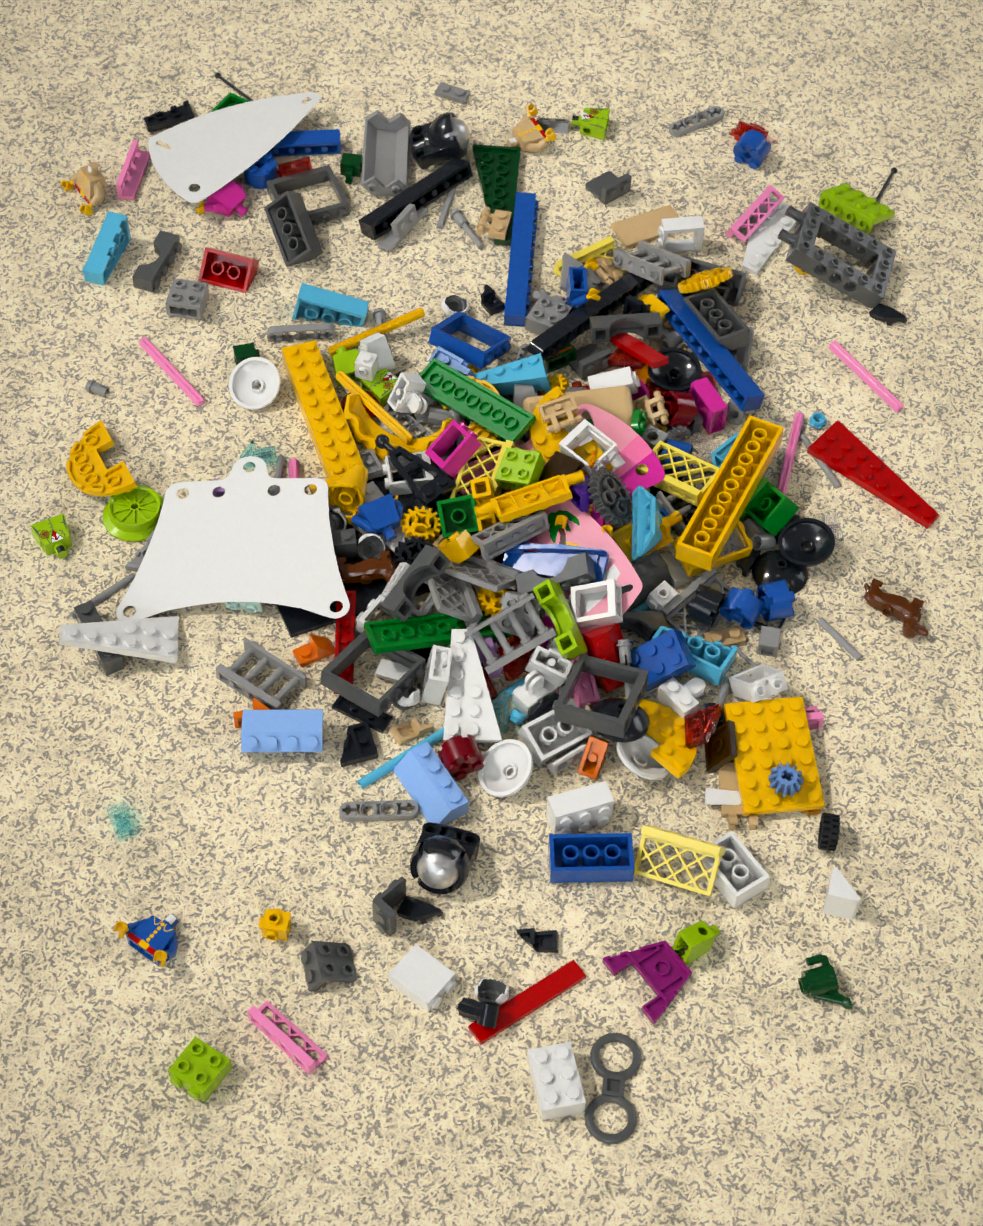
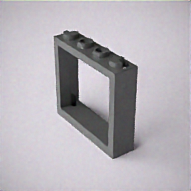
[266,165,350,226]
[320,630,425,717]
[552,654,649,738]

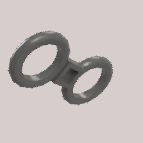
[584,1033,642,1144]

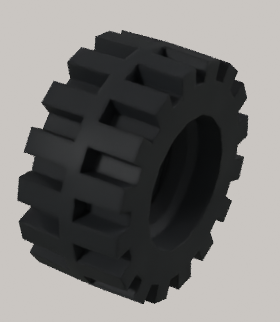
[818,813,840,851]

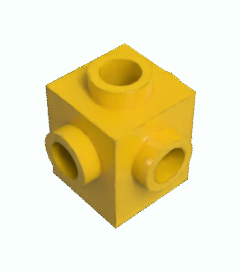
[258,908,292,941]

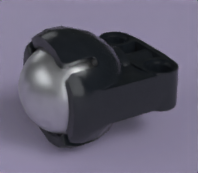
[410,112,470,170]
[410,822,480,894]

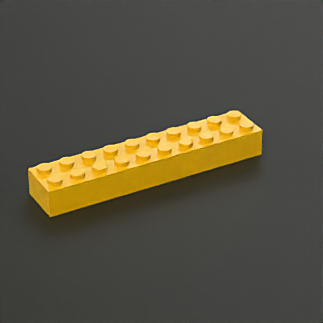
[281,340,364,479]
[675,415,784,571]

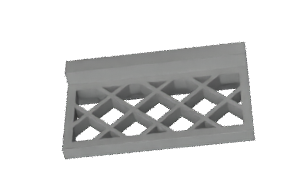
[442,554,522,593]
[661,568,731,637]
[426,573,483,627]

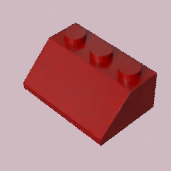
[198,247,260,293]
[582,623,627,692]

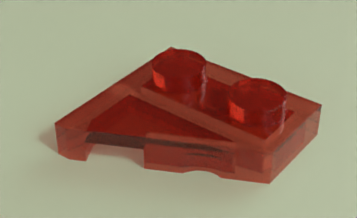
[684,704,723,749]

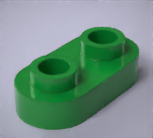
[631,408,648,437]

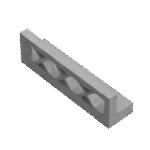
[471,510,550,561]

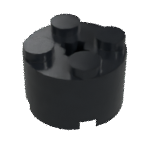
[685,584,726,629]

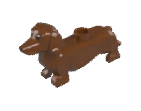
[336,550,397,584]
[864,578,928,638]

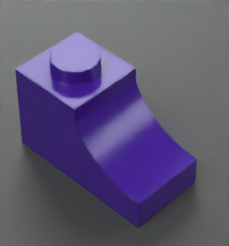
[569,476,592,512]

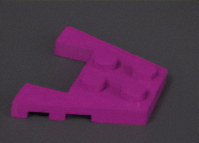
[602,940,692,1025]

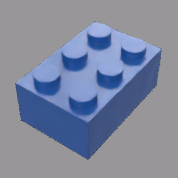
[625,629,696,692]

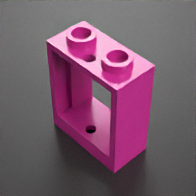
[690,377,728,435]
[425,419,482,478]

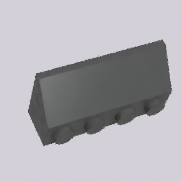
[264,191,323,267]
[681,255,749,307]
[683,287,749,350]
[621,550,673,611]

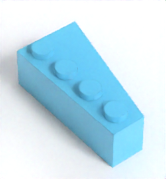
[82,211,131,286]
[292,283,369,327]
[474,353,551,397]
[652,626,738,687]

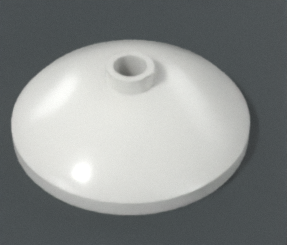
[229,357,281,410]
[617,734,669,780]
[478,739,534,797]

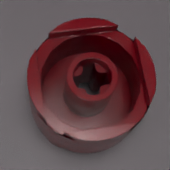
[658,391,698,429]
[438,734,484,781]

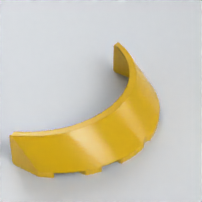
[344,393,453,460]

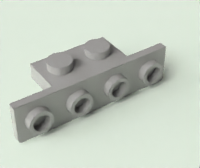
[378,204,428,251]

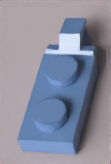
[428,346,475,376]

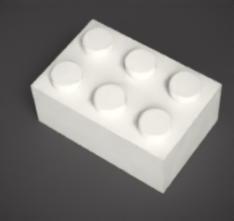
[518,699,593,766]
[546,781,614,834]
[697,831,770,908]
[527,1042,586,1121]

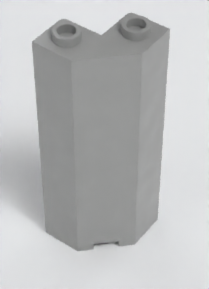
[361,110,411,196]

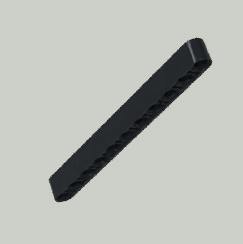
[528,272,654,361]

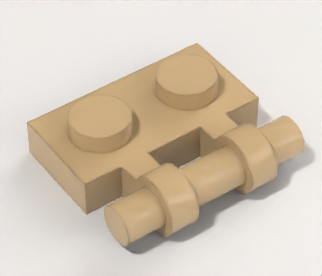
[477,207,512,240]
[591,257,623,286]
[632,391,669,429]
[537,393,583,434]

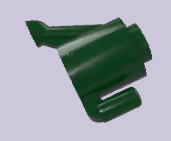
[798,954,853,1010]

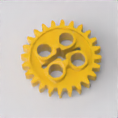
[677,267,733,294]

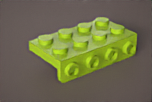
[818,183,895,234]

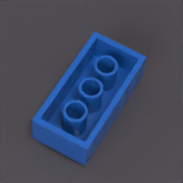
[548,833,635,883]

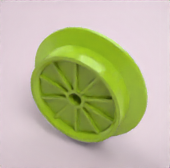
[102,485,164,542]

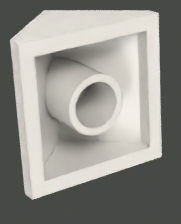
[822,867,861,920]

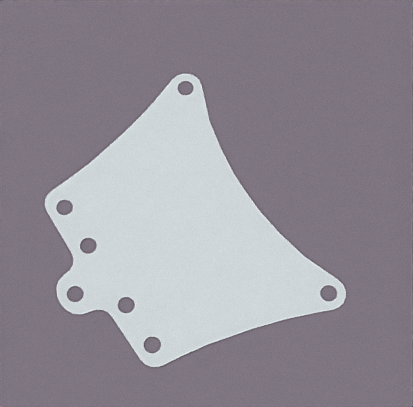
[116,456,350,620]

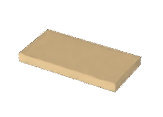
[611,205,679,249]

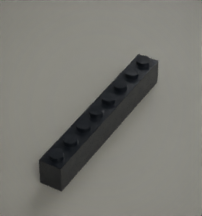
[358,157,473,240]

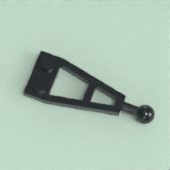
[375,434,456,508]

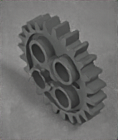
[587,468,632,528]

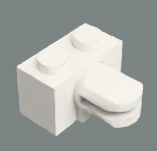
[358,333,396,371]
[387,372,428,414]
[525,637,573,687]
[512,670,558,717]
[657,677,705,721]

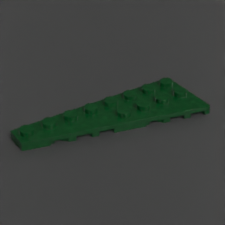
[472,144,521,246]

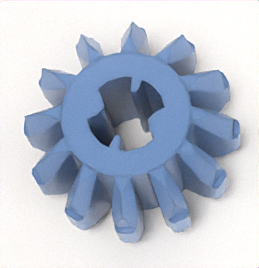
[768,762,804,798]

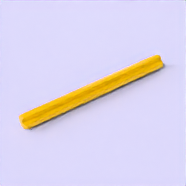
[328,307,425,357]
[335,371,413,443]

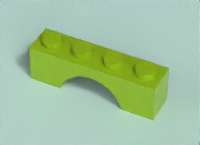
[533,579,588,660]

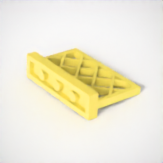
[553,236,628,277]
[450,436,515,499]
[635,441,719,507]
[634,825,726,896]

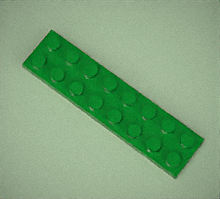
[419,358,537,445]
[364,611,518,654]

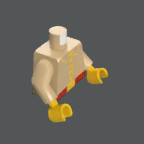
[507,103,557,153]
[60,162,105,216]

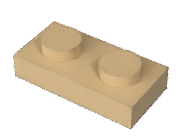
[704,625,747,647]

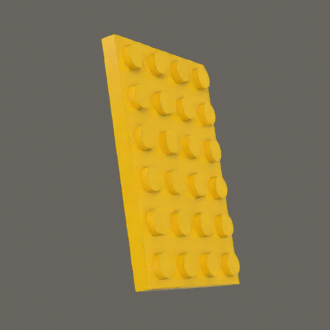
[723,697,825,816]

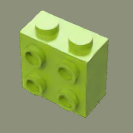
[494,447,546,491]
[168,1036,232,1102]

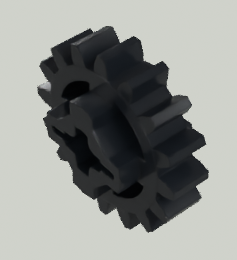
[394,535,433,566]

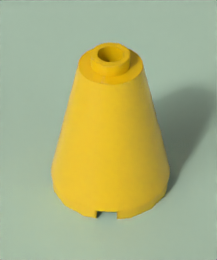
[328,464,369,513]

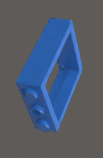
[428,311,511,369]

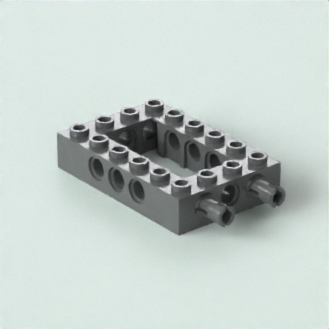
[777,202,897,309]

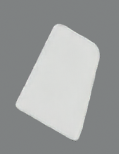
[705,788,741,805]

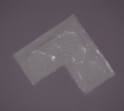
[686,432,721,475]

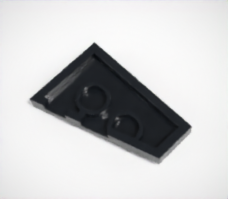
[144,100,195,132]

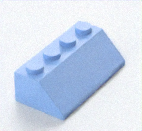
[241,709,323,752]
[393,742,469,825]

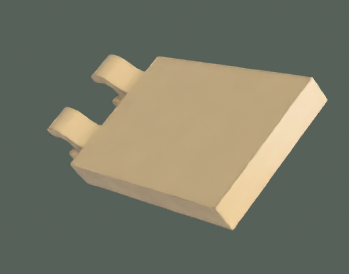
[718,762,762,830]

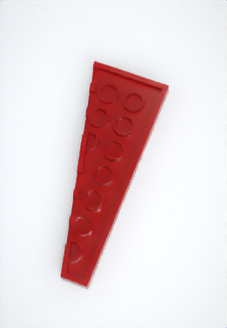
[807,420,939,529]

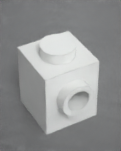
[355,350,378,382]
[646,580,678,611]

